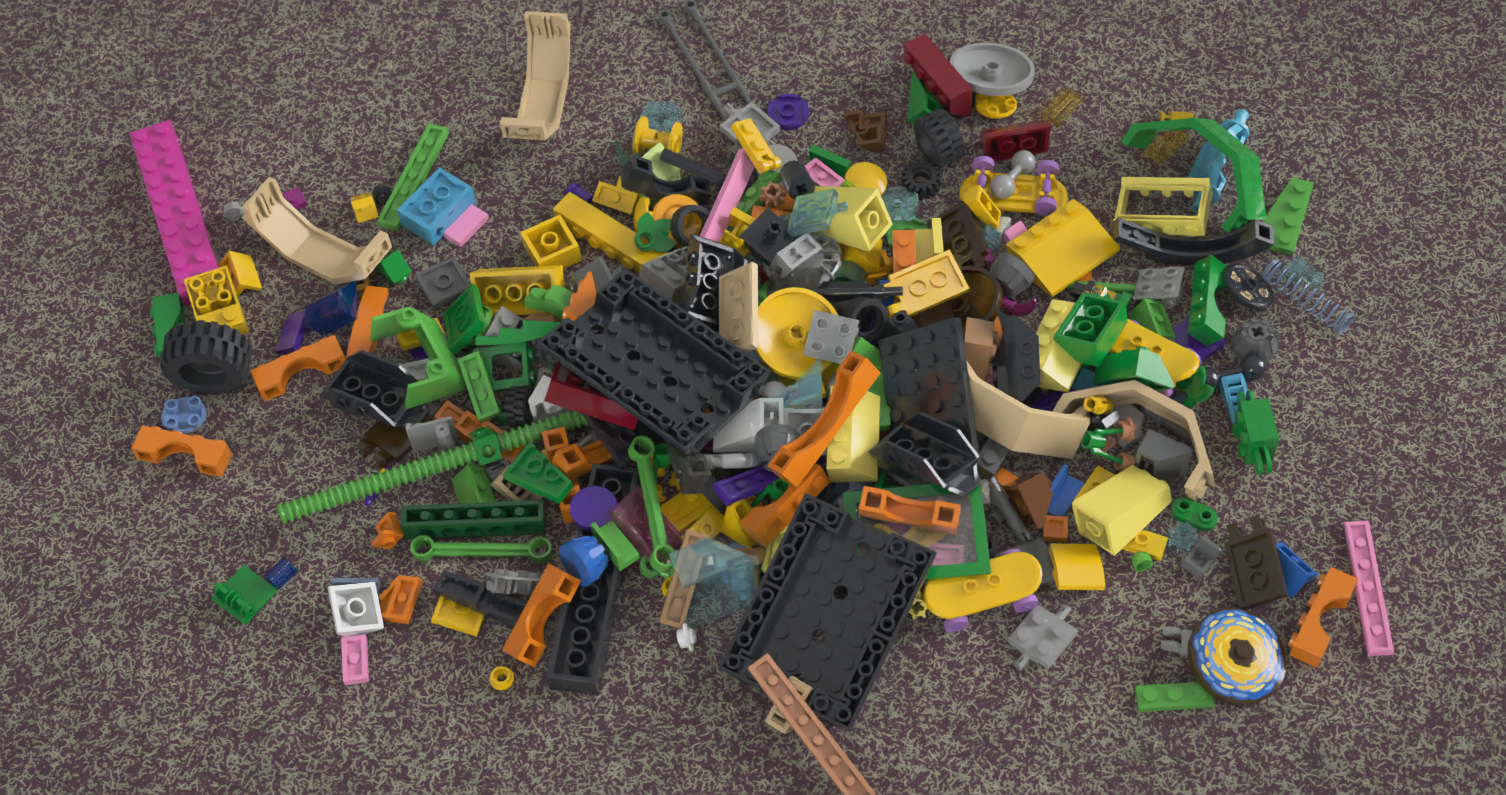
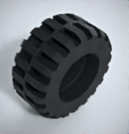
[160,320,252,395]

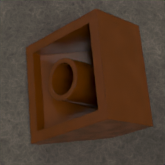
[1003,472,1053,529]

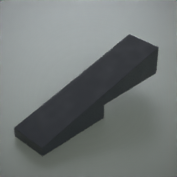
[433,570,527,628]

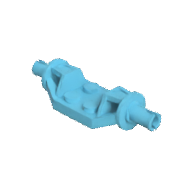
[1188,109,1250,214]

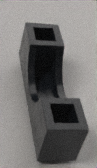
[620,154,711,207]

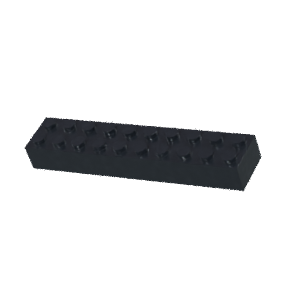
[547,464,641,695]

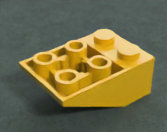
[184,266,249,335]

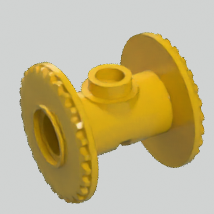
[633,116,683,157]

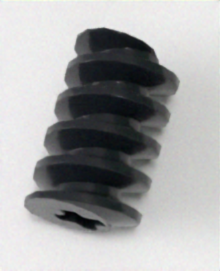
[780,160,815,201]

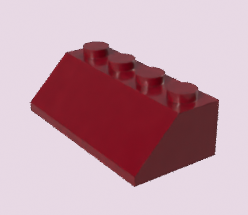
[902,33,972,117]
[544,361,638,430]

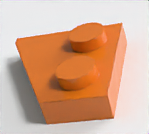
[378,575,423,624]

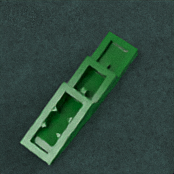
[475,320,561,345]

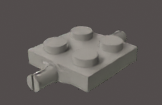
[720,102,780,147]
[1008,604,1077,670]

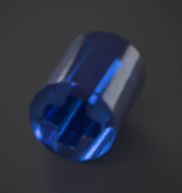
[264,557,298,590]

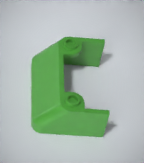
[370,307,466,409]

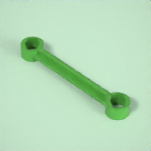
[628,436,677,572]
[410,535,553,564]

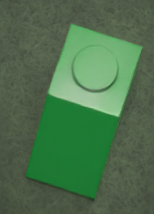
[375,249,412,285]

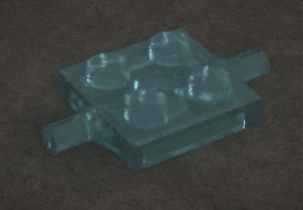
[779,189,848,236]

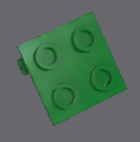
[211,565,278,625]

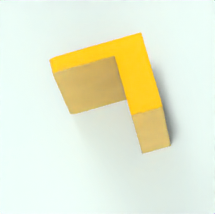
[218,251,262,296]

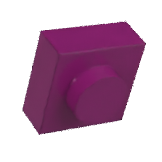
[282,187,308,210]

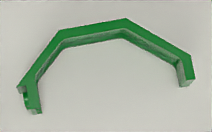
[1121,118,1267,232]

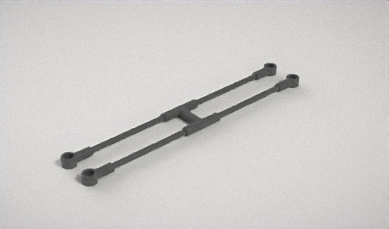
[658,0,778,182]

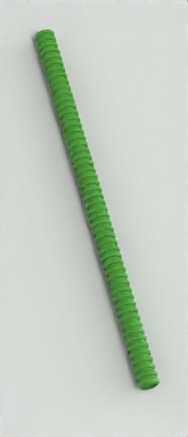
[277,410,588,524]

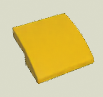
[1048,543,1106,590]

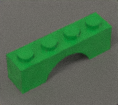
[1188,255,1227,347]

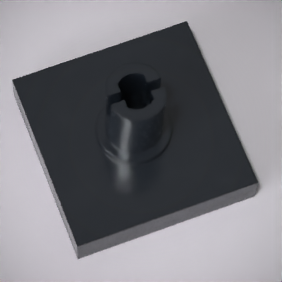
[739,207,801,266]

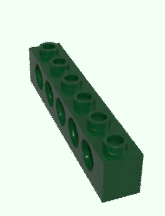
[401,500,547,540]

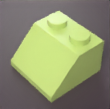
[632,142,681,207]

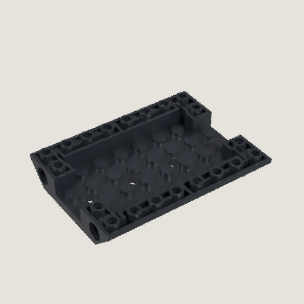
[536,268,771,454]
[718,493,937,732]

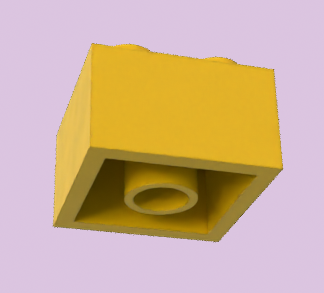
[520,215,582,269]

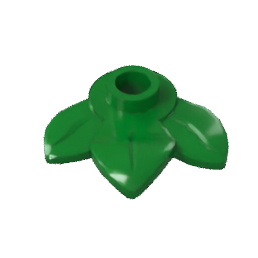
[634,212,676,253]
[1175,366,1214,408]

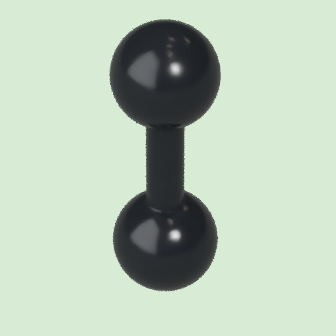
[1205,354,1266,390]

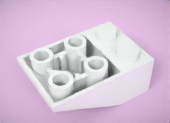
[713,398,784,452]

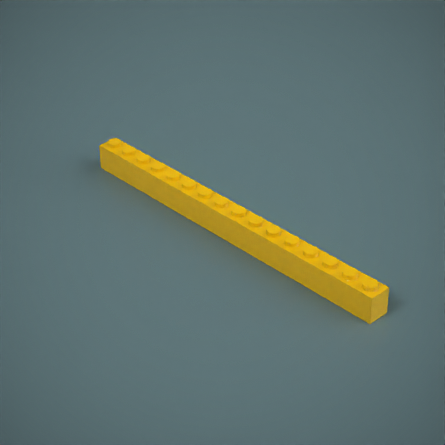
[553,192,840,391]

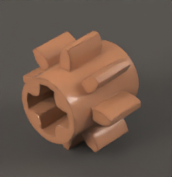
[760,181,787,209]

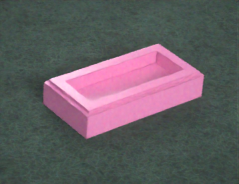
[444,204,489,247]

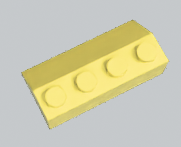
[1036,299,1082,392]
[827,386,881,482]

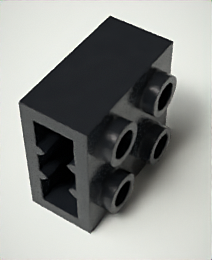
[822,281,874,330]

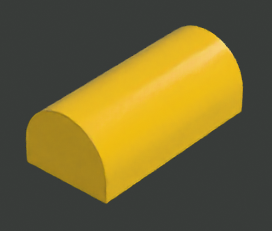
[963,185,1001,230]

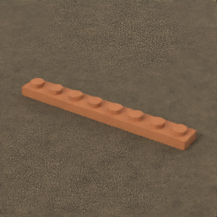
[748,653,876,795]

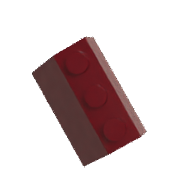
[979,120,1051,162]

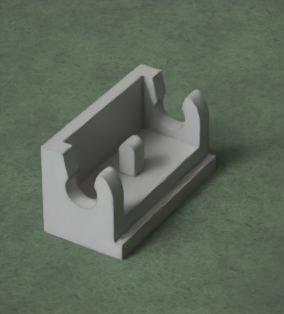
[769,232,822,278]

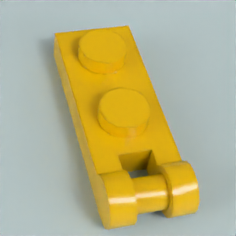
[731,118,781,173]

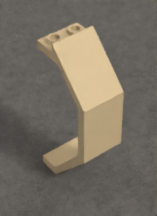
[500,11,571,140]
[241,177,392,285]
[963,335,1091,459]
[1052,380,1215,501]

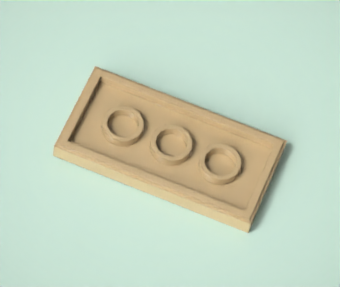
[719,262,758,353]

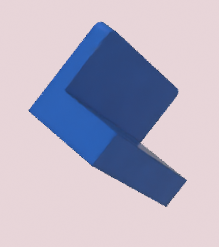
[1047,464,1084,516]
[1276,542,1318,597]

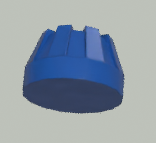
[559,536,609,587]

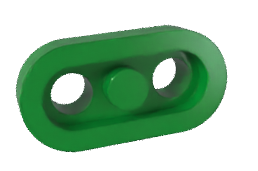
[1171,497,1218,532]

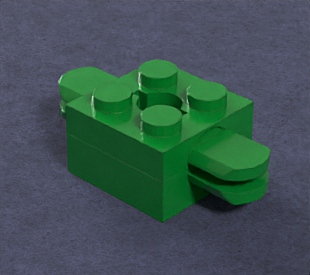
[1232,390,1279,475]

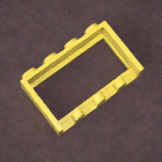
[1113,177,1213,237]

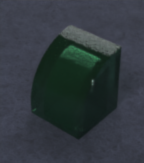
[831,260,868,282]

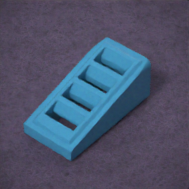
[1219,373,1248,424]

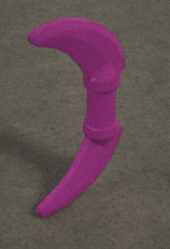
[1001,294,1036,317]

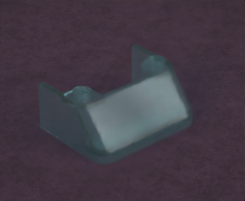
[669,538,756,629]

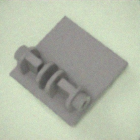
[1133,267,1185,309]
[803,310,859,364]
[406,416,459,452]
[485,569,541,595]

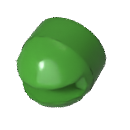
[1132,551,1153,572]

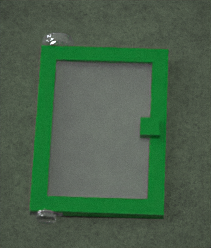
[838,479,991,581]

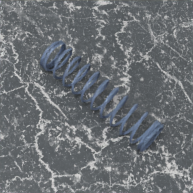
[1262,259,1354,334]

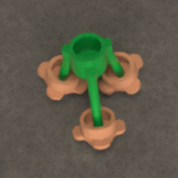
[1081,418,1136,472]

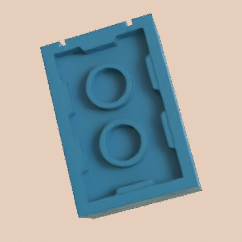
[397,167,476,246]

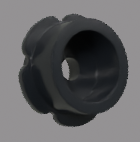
[372,185,392,205]

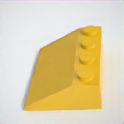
[1006,199,1120,297]

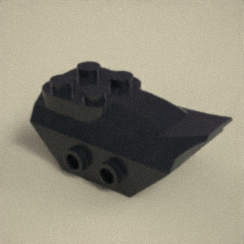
[680,234,747,332]
[993,308,1042,407]
[319,350,429,427]
[868,412,981,498]

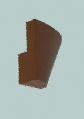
[844,110,888,151]

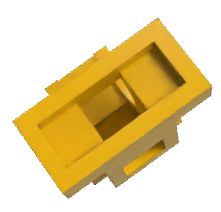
[718,207,756,259]

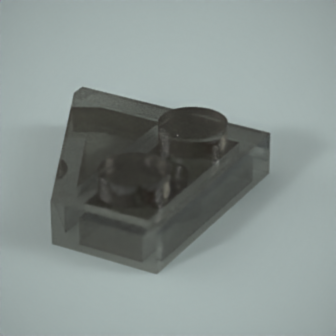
[767,267,825,290]

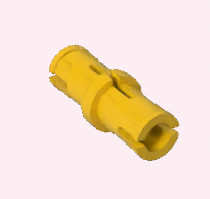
[1084,396,1114,415]

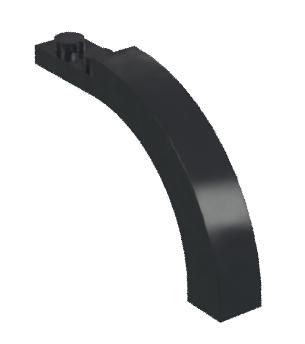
[1113,217,1274,265]

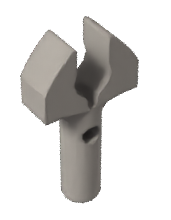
[224,201,245,222]

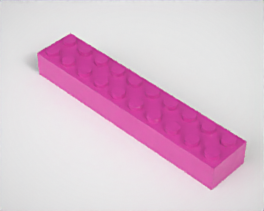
[130,120,219,308]

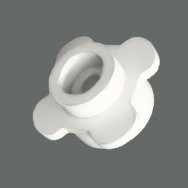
[677,623,697,651]

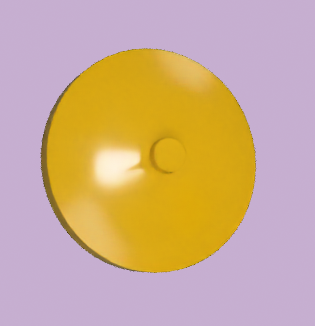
[754,288,838,379]

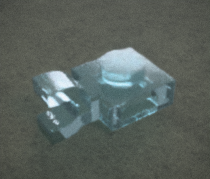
[1282,255,1324,289]

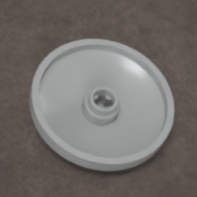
[950,43,1035,96]

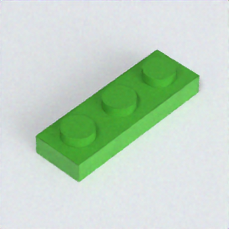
[457,351,502,423]
[1135,682,1214,712]

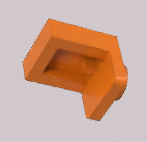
[372,512,404,549]

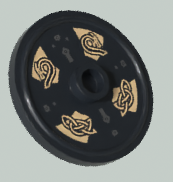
[1223,264,1274,310]

